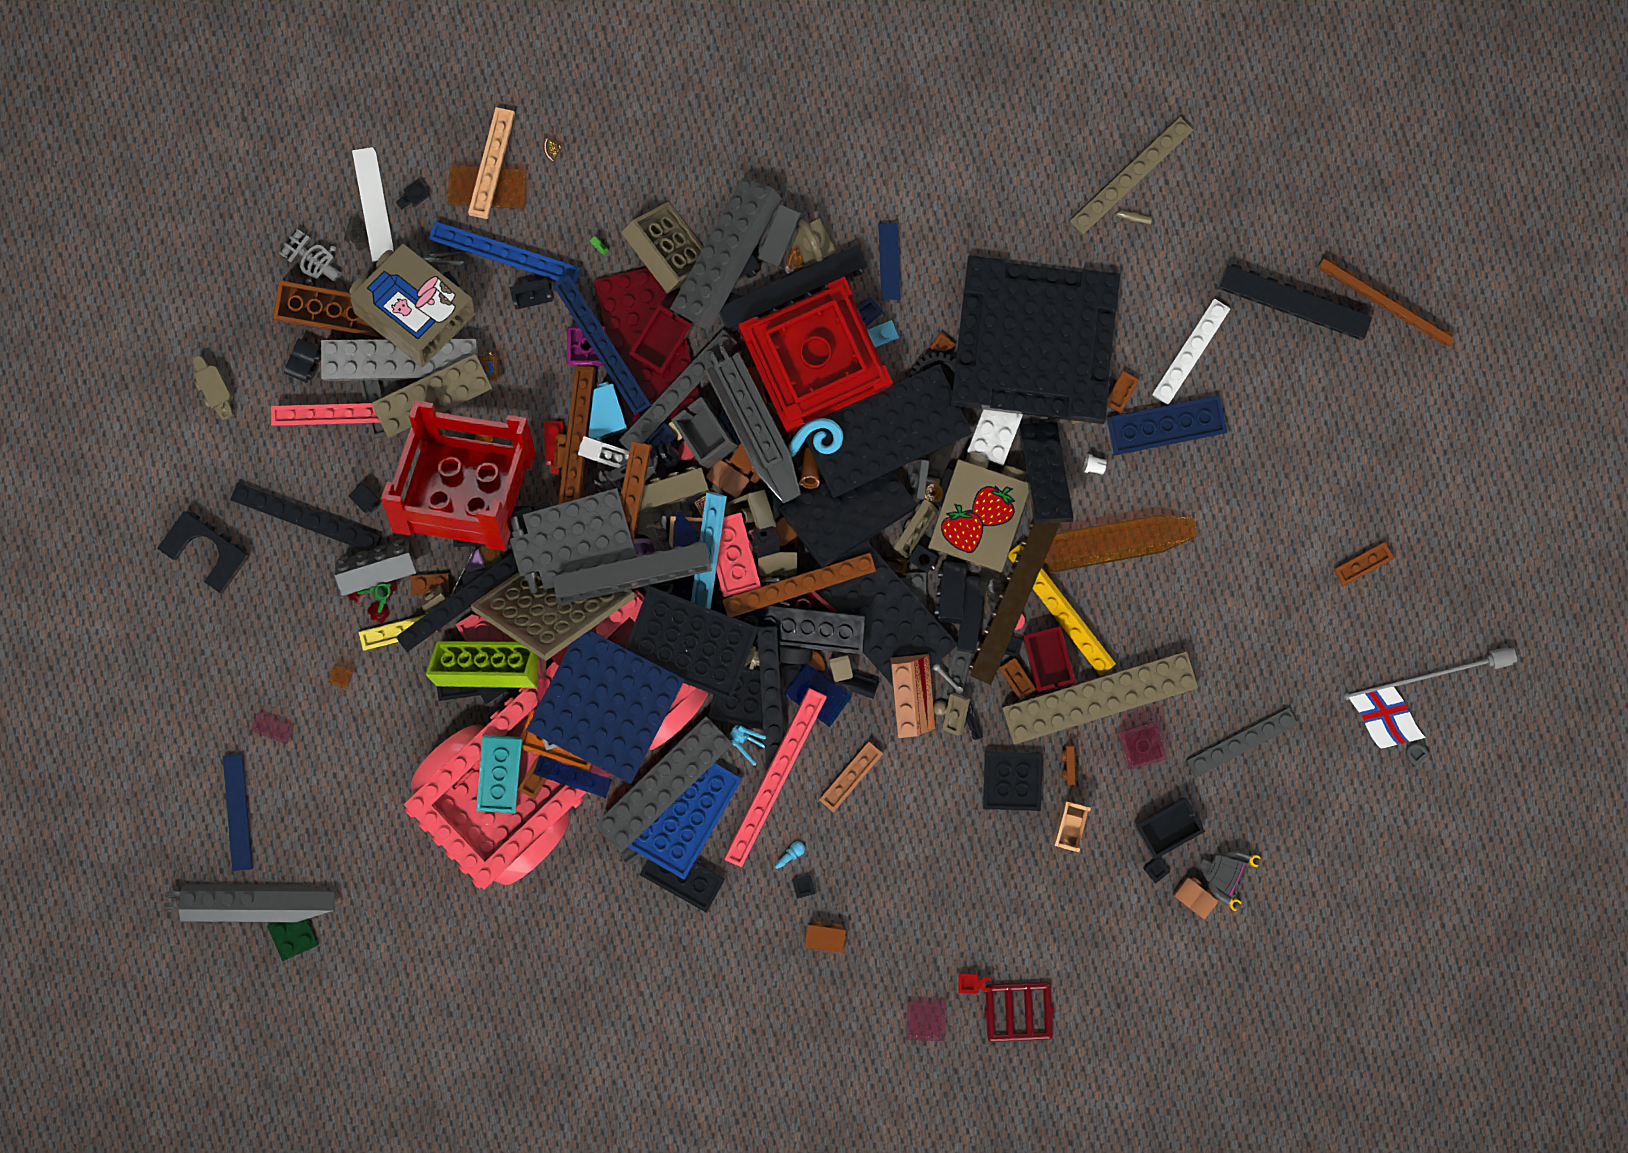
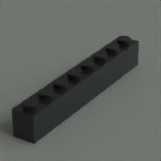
[719,245,867,332]
[1218,264,1372,341]

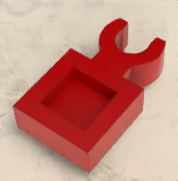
[958,974,992,994]

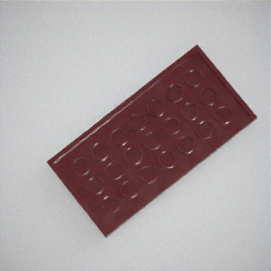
[594,268,700,429]

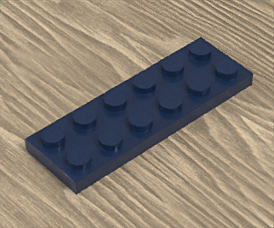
[1106,395,1227,456]

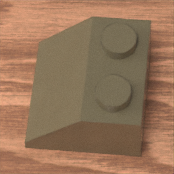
[758,552,797,580]

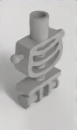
[279,229,341,284]

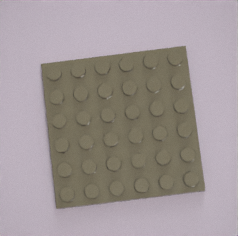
[471,571,635,661]

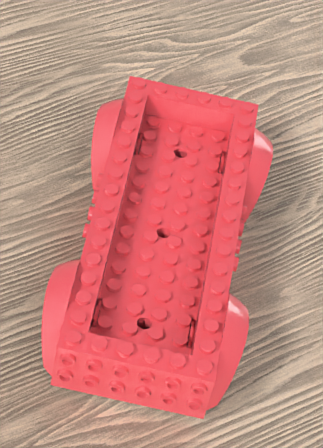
[404,589,708,889]

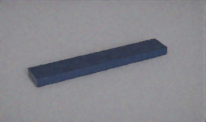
[223,754,253,871]

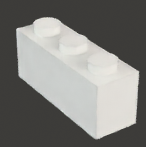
[578,436,629,468]

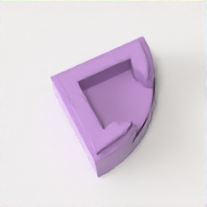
[466,550,486,573]

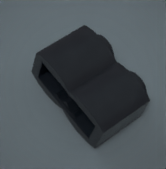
[284,338,321,383]

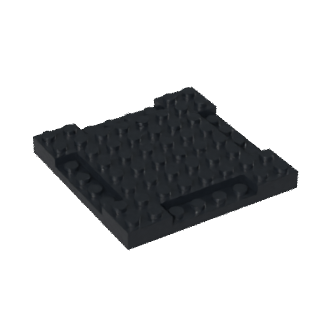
[951,255,1120,424]

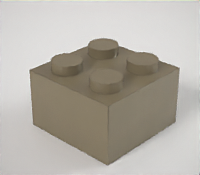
[725,490,776,537]

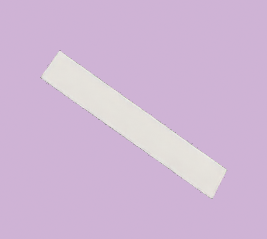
[352,147,394,261]

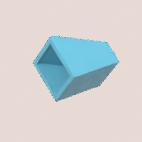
[588,382,629,441]

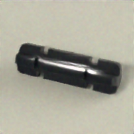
[966,703,983,740]

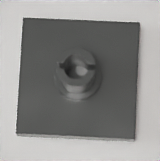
[905,460,940,500]

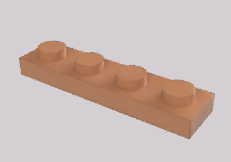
[819,741,883,813]

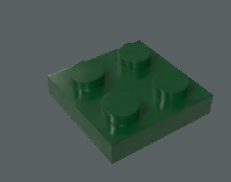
[267,919,318,961]

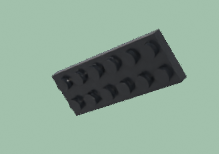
[1018,423,1074,524]

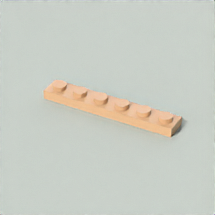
[468,107,515,219]

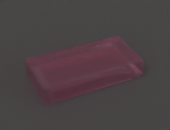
[251,713,294,744]

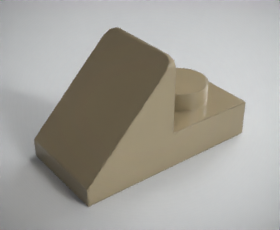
[829,655,853,682]

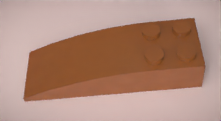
[272,280,386,339]

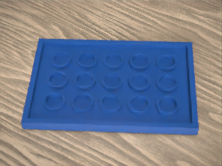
[628,741,742,879]

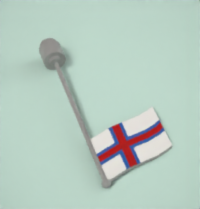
[1344,646,1517,749]

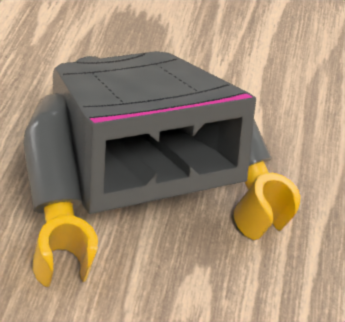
[1200,850,1260,911]

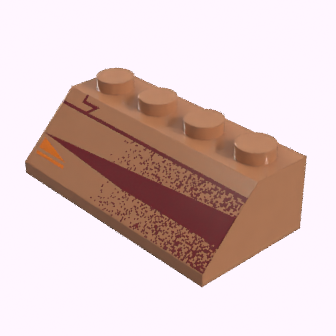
[890,654,935,738]

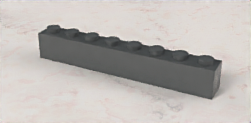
[552,542,712,605]

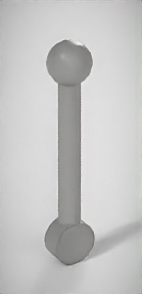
[933,663,963,694]

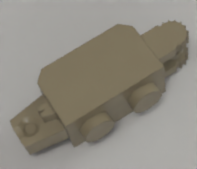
[193,356,234,420]

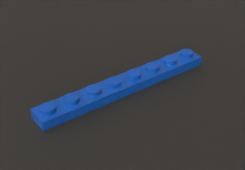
[429,221,581,285]

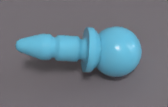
[775,841,805,869]

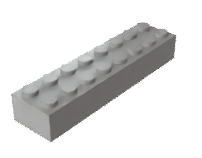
[321,339,478,381]

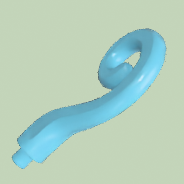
[786,418,843,458]

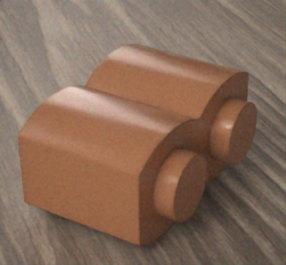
[705,458,750,499]
[1172,877,1219,920]

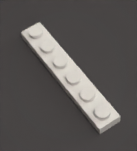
[1152,299,1230,405]

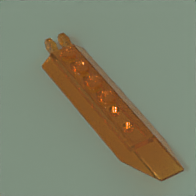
[1044,515,1197,573]

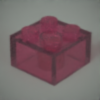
[1117,722,1167,770]

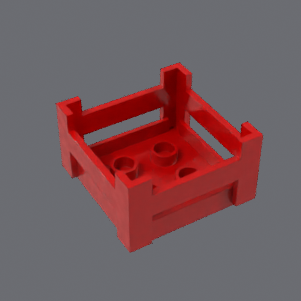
[738,276,893,436]
[381,400,536,551]

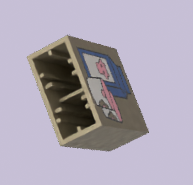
[350,244,475,368]

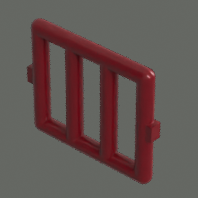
[984,982,1054,1042]

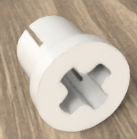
[1083,454,1107,475]

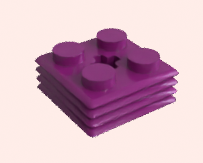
[567,326,606,366]

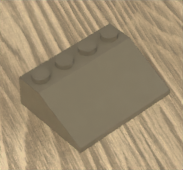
[621,202,704,293]

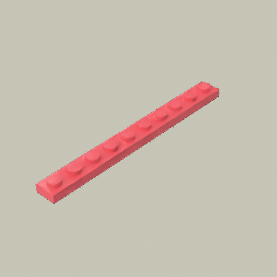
[724,688,827,867]

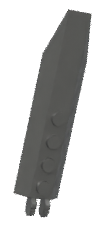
[705,345,801,503]
[164,883,335,922]

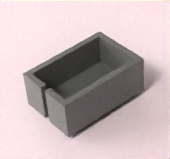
[671,397,739,469]

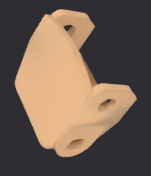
[1053,801,1091,852]

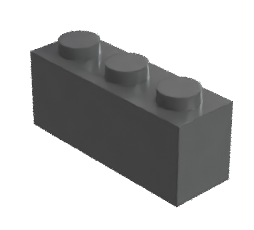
[758,205,805,268]

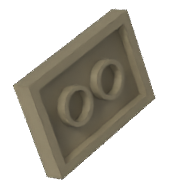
[894,499,938,559]

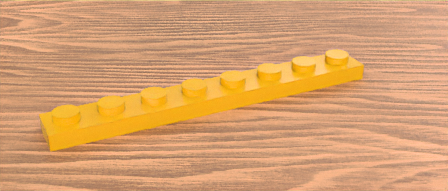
[1008,543,1116,675]

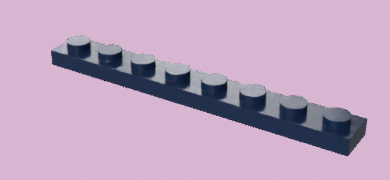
[553,275,651,416]

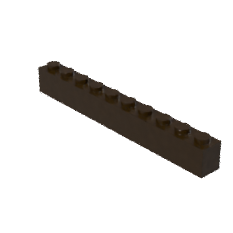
[968,519,1060,685]

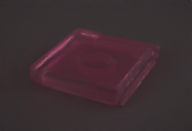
[906,1001,946,1041]

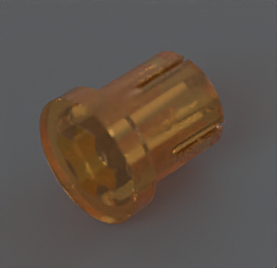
[920,483,943,503]

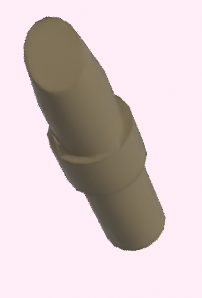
[1115,210,1152,225]

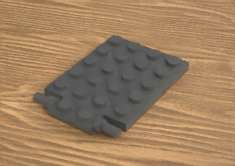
[510,488,636,593]

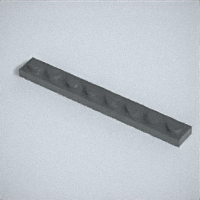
[618,330,737,452]

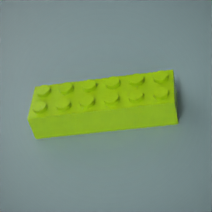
[426,641,545,688]

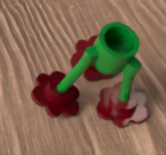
[349,580,397,623]

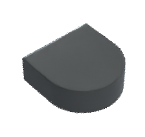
[1406,743,1430,767]

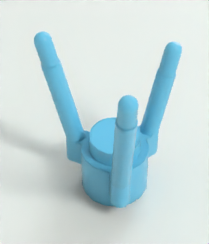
[729,725,766,765]

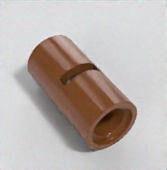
[800,447,821,489]

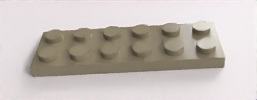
[371,353,493,438]

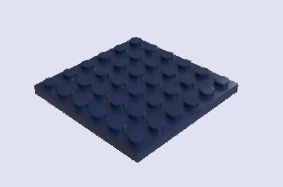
[526,630,685,784]

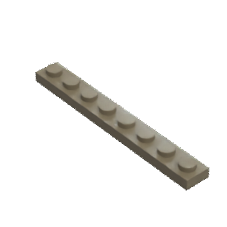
[1069,117,1193,236]

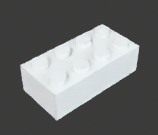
[967,410,1023,467]

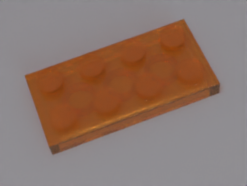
[447,166,527,209]

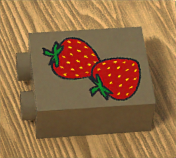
[927,453,1029,573]

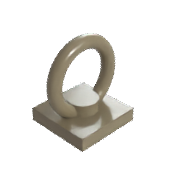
[792,218,836,270]

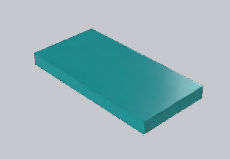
[476,734,522,813]

